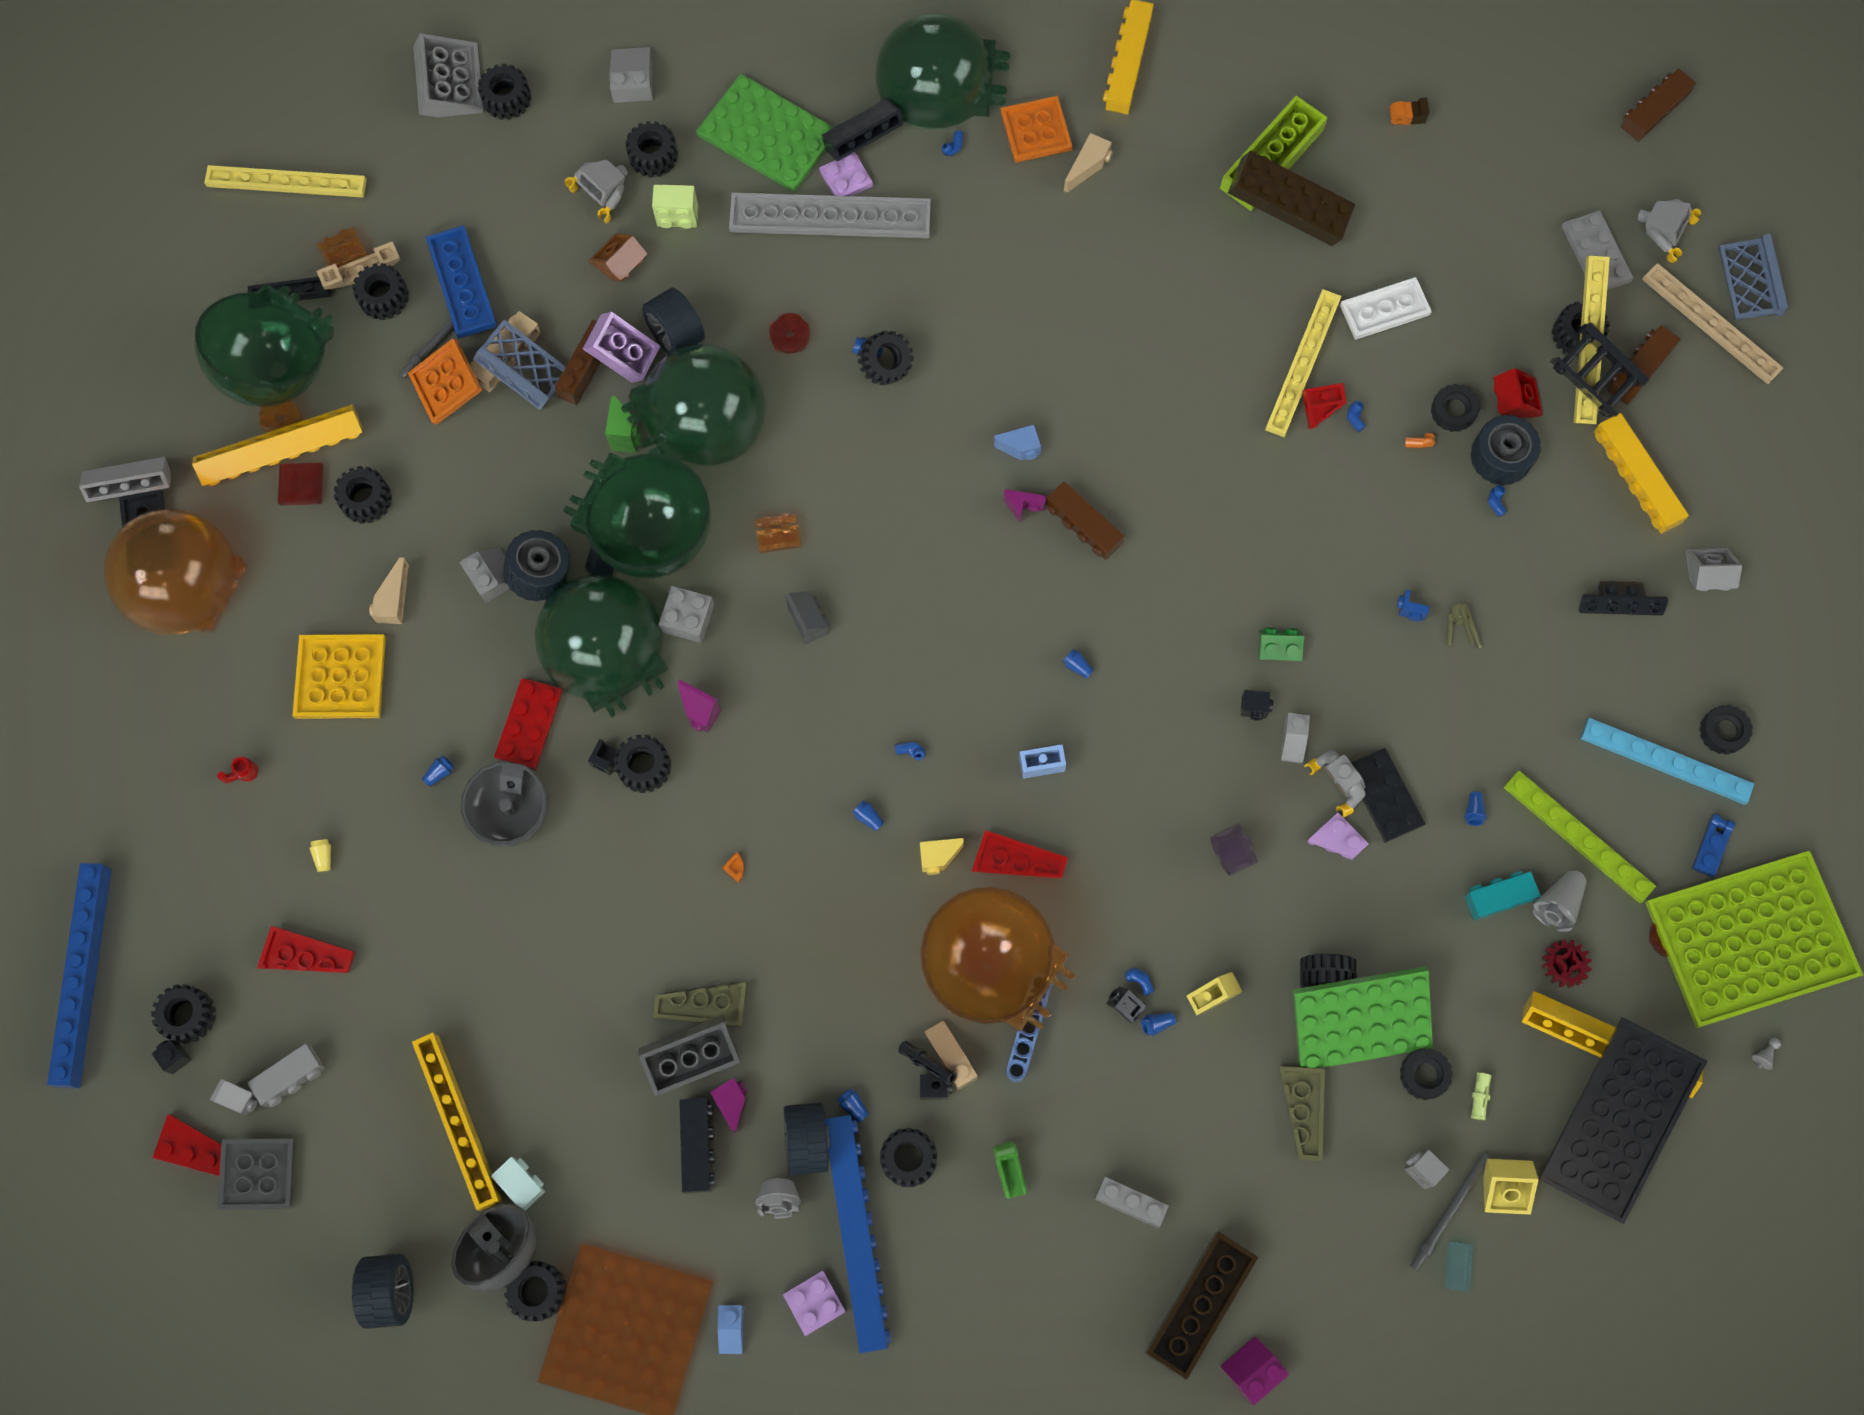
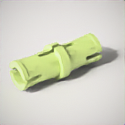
[1470,1073,1492,1120]

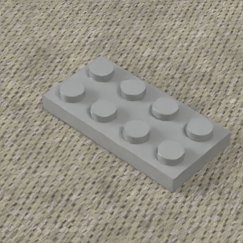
[1561,211,1634,290]

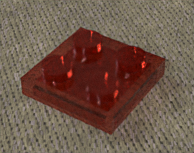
[278,463,323,506]

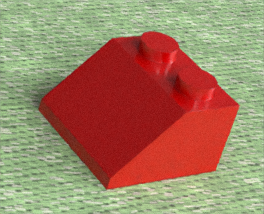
[1493,368,1543,418]

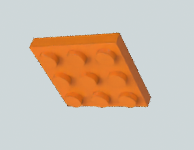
[1000,96,1072,163]
[408,338,483,425]

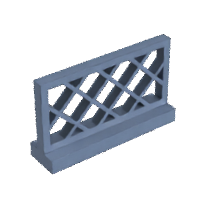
[1719,234,1788,321]
[473,320,565,410]

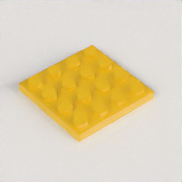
[292,634,386,719]

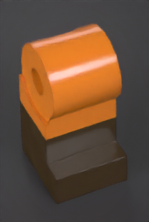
[1389,97,1430,125]

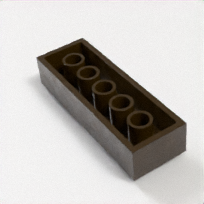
[1228,150,1356,246]
[1144,1231,1258,1380]

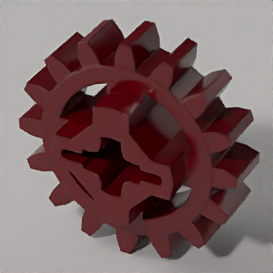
[1541,939,1592,988]

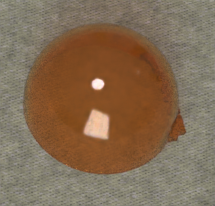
[103,508,248,635]

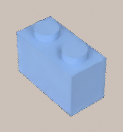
[1019,744,1066,779]

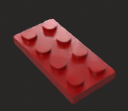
[494,678,563,770]

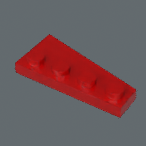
[971,830,1068,879]
[257,926,356,973]
[152,1114,221,1176]

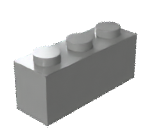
[247,1043,325,1107]
[1094,1177,1169,1228]

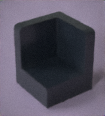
[585,545,618,578]
[588,739,617,775]

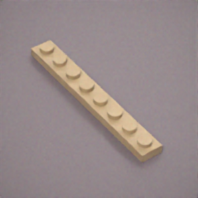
[1642,263,1783,384]

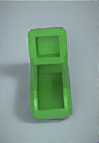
[993,1141,1027,1199]

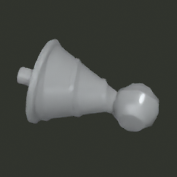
[1752,1038,1781,1070]

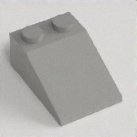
[610,47,653,103]

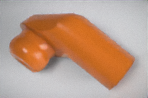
[1405,433,1436,448]

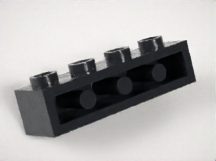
[821,98,904,162]
[679,1098,716,1194]

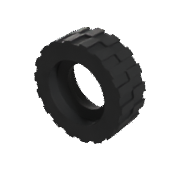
[1431,384,1480,432]
[1699,705,1753,755]
[1400,1048,1453,1100]

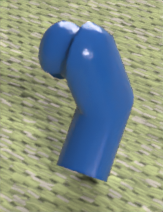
[942,131,963,156]
[1347,401,1366,432]
[1488,485,1507,517]
[895,741,925,761]
[1125,968,1155,996]

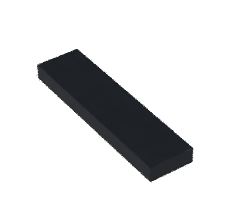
[248,277,331,307]

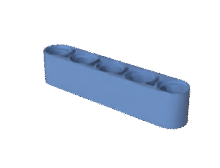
[1006,974,1052,1082]

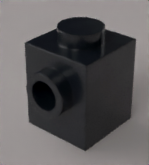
[1241,690,1273,721]
[151,1039,191,1074]
[920,1074,952,1100]

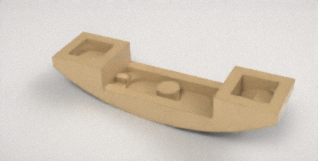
[317,242,400,289]

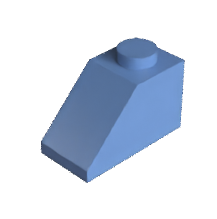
[994,425,1041,460]
[718,1305,744,1354]

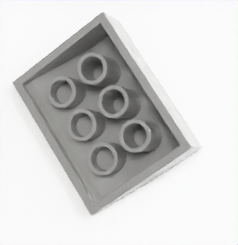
[413,33,484,118]

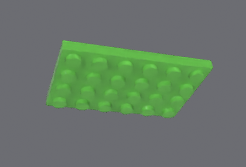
[696,74,834,192]
[1293,967,1433,1069]

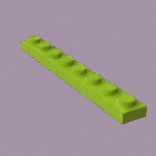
[1503,771,1656,904]

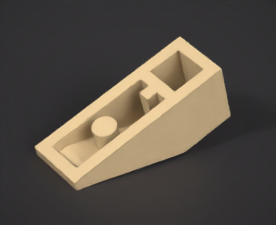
[1064,133,1113,192]
[369,557,409,624]
[924,1021,978,1090]

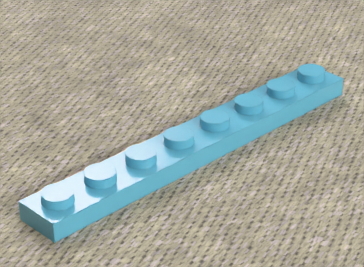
[1580,718,1754,805]

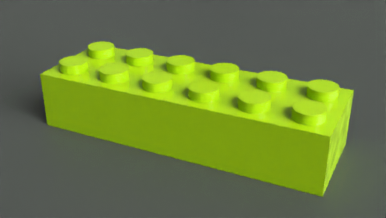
[1220,95,1328,211]

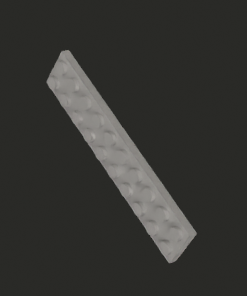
[729,193,931,238]

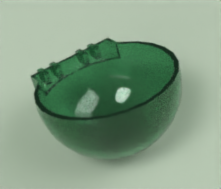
[876,13,1010,129]
[194,283,334,407]
[621,344,766,466]
[563,452,712,579]
[534,574,668,718]

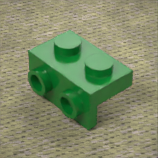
[1259,627,1304,661]

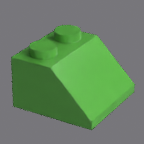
[605,396,641,453]

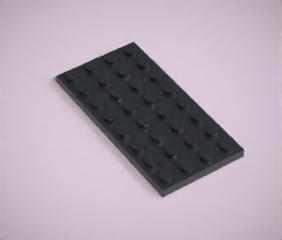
[1538,1017,1708,1224]

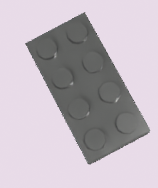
[638,1015,740,1097]

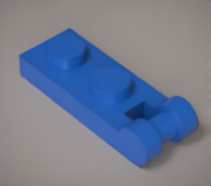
[1692,813,1735,878]

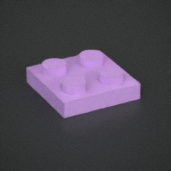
[819,152,873,196]
[783,1271,846,1336]

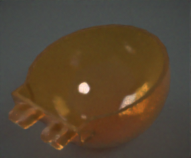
[919,887,1075,1031]

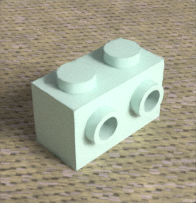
[491,1157,546,1211]

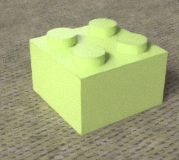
[652,185,698,229]

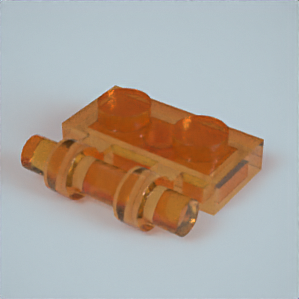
[317,227,368,267]
[755,513,801,553]

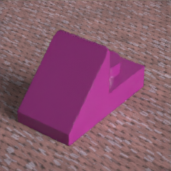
[1003,489,1046,522]

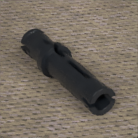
[898,1040,957,1085]

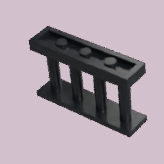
[1550,323,1650,417]

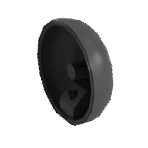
[460,761,548,847]
[451,1204,537,1292]

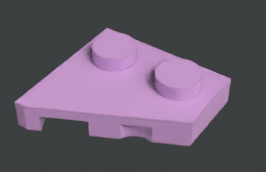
[1307,813,1369,860]

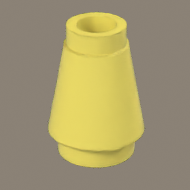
[309,839,331,872]

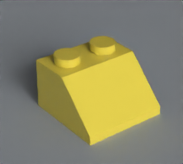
[1483,1159,1538,1214]

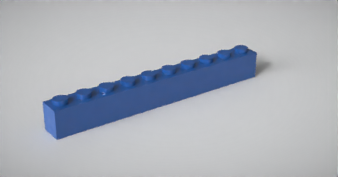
[47,863,112,1089]
[825,1115,891,1353]

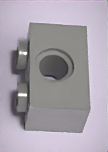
[1404,1150,1450,1189]

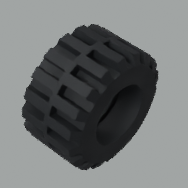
[478,64,531,120]
[625,121,678,178]
[352,263,409,320]
[1552,301,1610,358]
[858,330,914,385]
[334,466,392,524]
[614,734,671,793]
[1300,954,1357,988]
[151,984,216,1044]
[880,1128,937,1187]
[504,1261,567,1321]

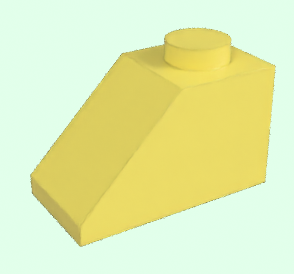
[920,838,964,875]
[1187,972,1243,1015]

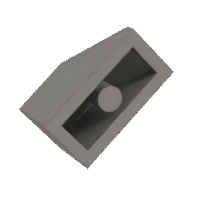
[1281,713,1310,763]
[210,1079,258,1116]

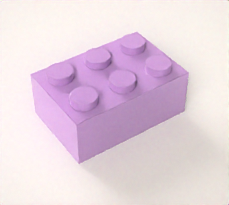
[583,312,660,383]

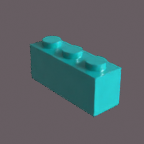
[1464,871,1541,921]

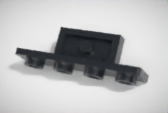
[1579,581,1668,616]

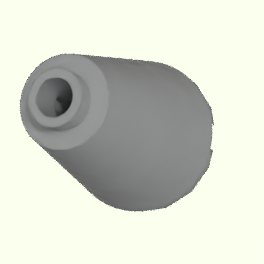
[1533,870,1587,932]

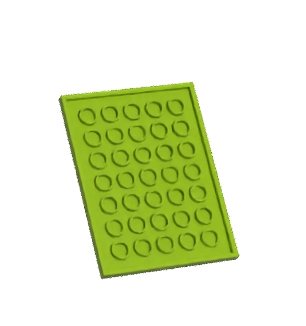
[1645,850,1863,1028]

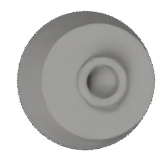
[755,1178,801,1219]

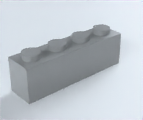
[79,457,172,503]

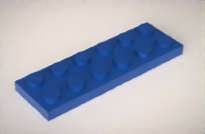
[425,225,497,339]

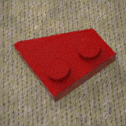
[1302,383,1347,429]

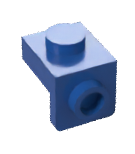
[1397,590,1430,622]

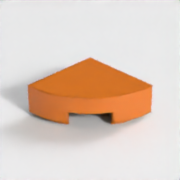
[722,852,744,883]

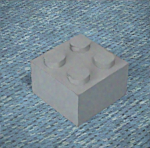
[659,586,714,643]

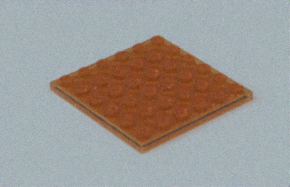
[538,1243,714,1415]

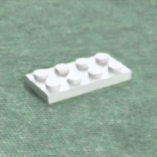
[1340,277,1432,340]

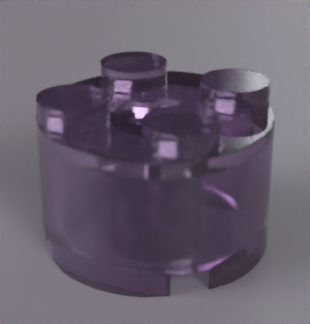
[1210,823,1258,876]

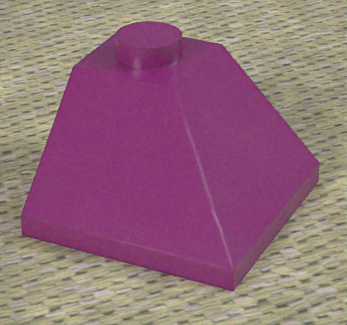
[677,679,721,733]

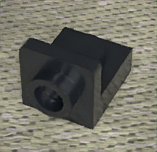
[1106,987,1146,1024]

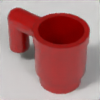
[217,757,258,784]

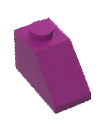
[711,1078,748,1133]

